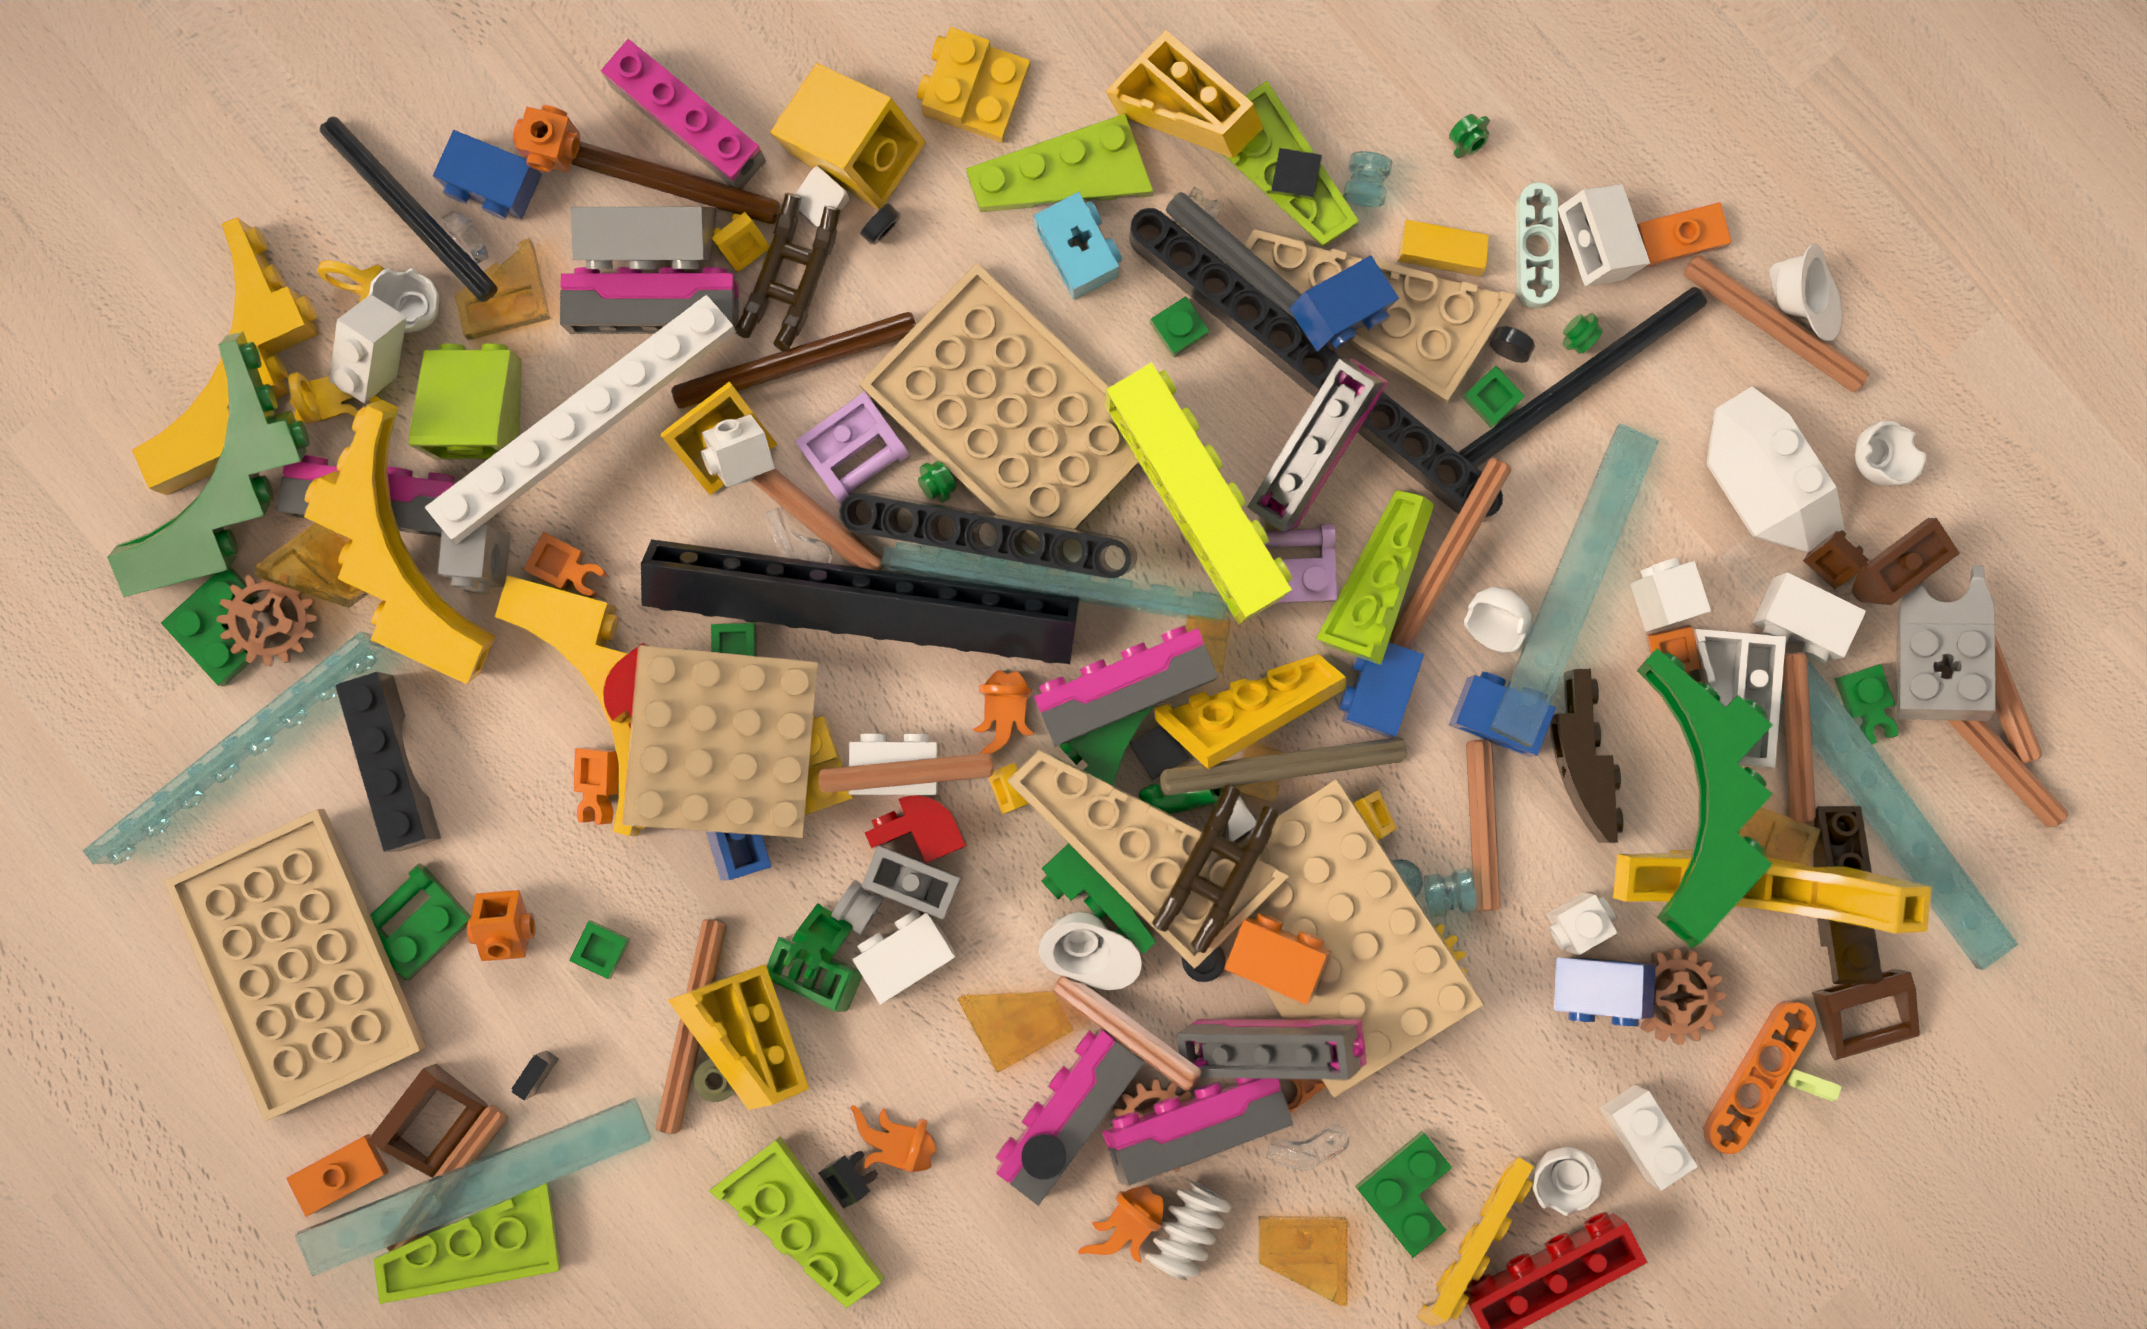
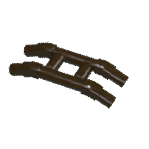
[735,193,841,352]
[1152,785,1279,953]

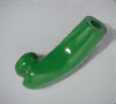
[1139,784,1223,814]

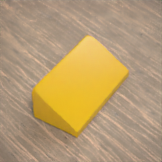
[1397,219,1489,277]

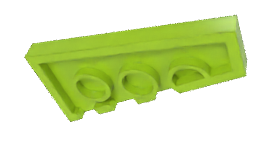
[1221,81,1359,248]
[966,113,1153,212]
[1316,490,1434,665]
[709,1136,885,1308]
[373,1181,561,1304]

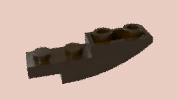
[1550,669,1624,843]
[1813,806,1883,984]

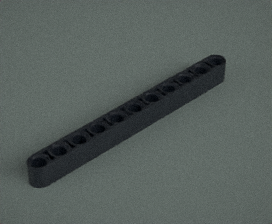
[1129,208,1503,522]

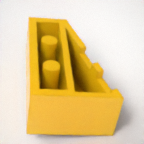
[1105,30,1264,159]
[668,964,810,1110]

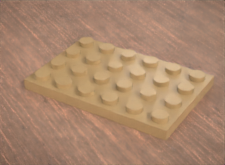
[858,263,1139,553]
[1230,779,1484,1098]
[163,809,427,1122]

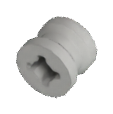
[831,880,884,935]

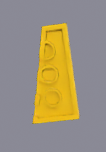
[1154,654,1346,770]
[1416,1157,1534,1327]

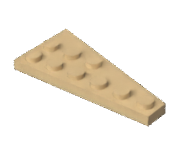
[1230,229,1516,404]
[1007,749,1289,969]

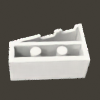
[1693,629,1786,770]

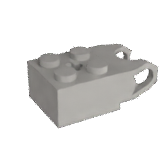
[1897,565,1996,721]

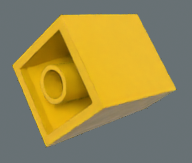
[770,63,926,210]

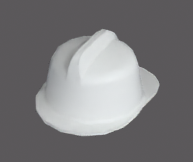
[1769,244,1842,341]
[1038,912,1142,990]

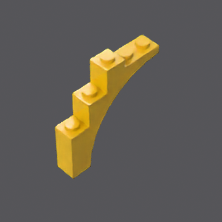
[132,217,319,495]
[304,400,496,684]
[495,575,647,836]
[1613,849,1932,933]

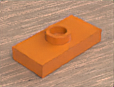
[1637,202,1732,267]
[286,1134,389,1217]

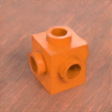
[513,105,580,173]
[467,890,535,961]

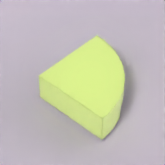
[1783,1068,1842,1102]

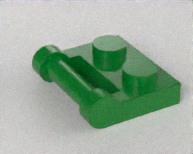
[370,863,471,980]

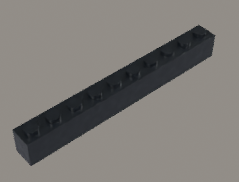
[641,539,1079,665]

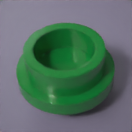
[1563,313,1603,354]
[918,461,956,503]

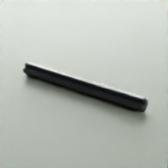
[319,116,498,303]

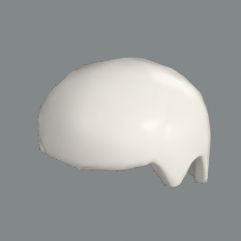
[369,268,441,333]
[1855,421,1926,486]
[1464,586,1532,653]
[1532,1147,1602,1216]

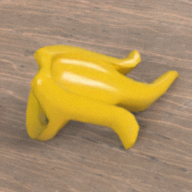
[317,260,384,303]
[288,372,382,424]

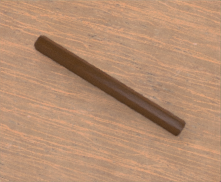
[544,133,780,224]
[671,312,916,409]

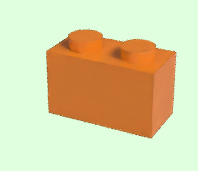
[1224,913,1332,1005]

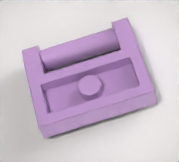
[795,391,910,505]
[1265,524,1337,604]

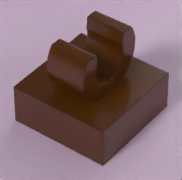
[1803,530,1869,590]

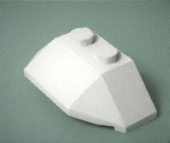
[1706,386,1845,553]

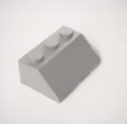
[570,207,716,269]

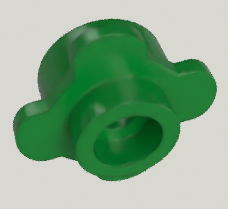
[1449,114,1490,158]

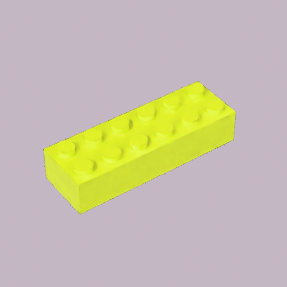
[1104,362,1293,625]

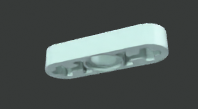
[1516,182,1559,309]

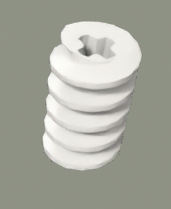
[1145,1179,1232,1281]

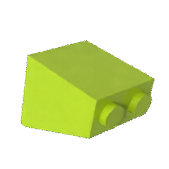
[409,343,521,460]

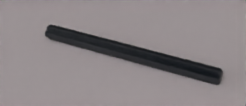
[1458,287,1707,467]

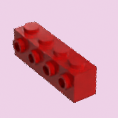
[1463,1212,1648,1329]

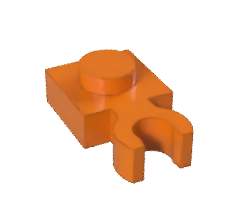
[523,532,608,598]
[1646,625,1701,676]
[574,747,619,825]

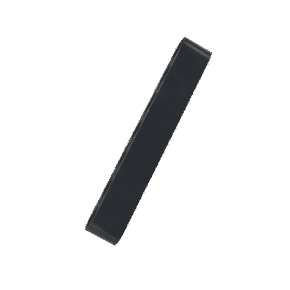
[839,492,1137,578]

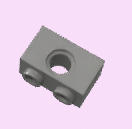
[438,525,510,594]
[861,845,962,920]

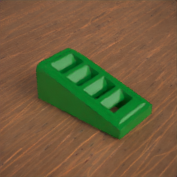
[767,937,862,1012]

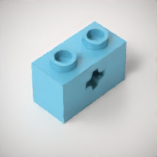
[1033,192,1122,300]

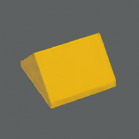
[660,382,777,495]

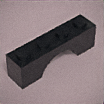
[335,672,441,852]

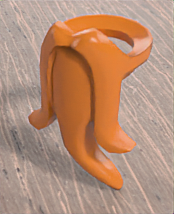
[973,670,1034,754]
[850,1105,937,1173]
[1078,1185,1164,1263]

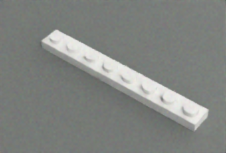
[425,295,736,545]

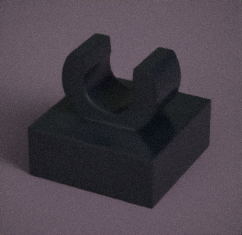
[818,1151,878,1209]

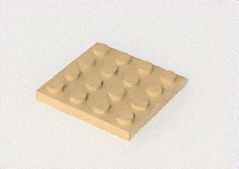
[622,645,818,838]

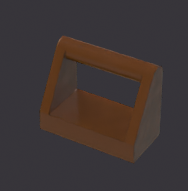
[1851,518,1960,605]
[1812,969,1920,1060]
[368,1064,488,1178]

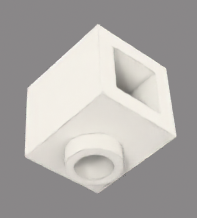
[701,414,775,487]
[1546,893,1617,955]

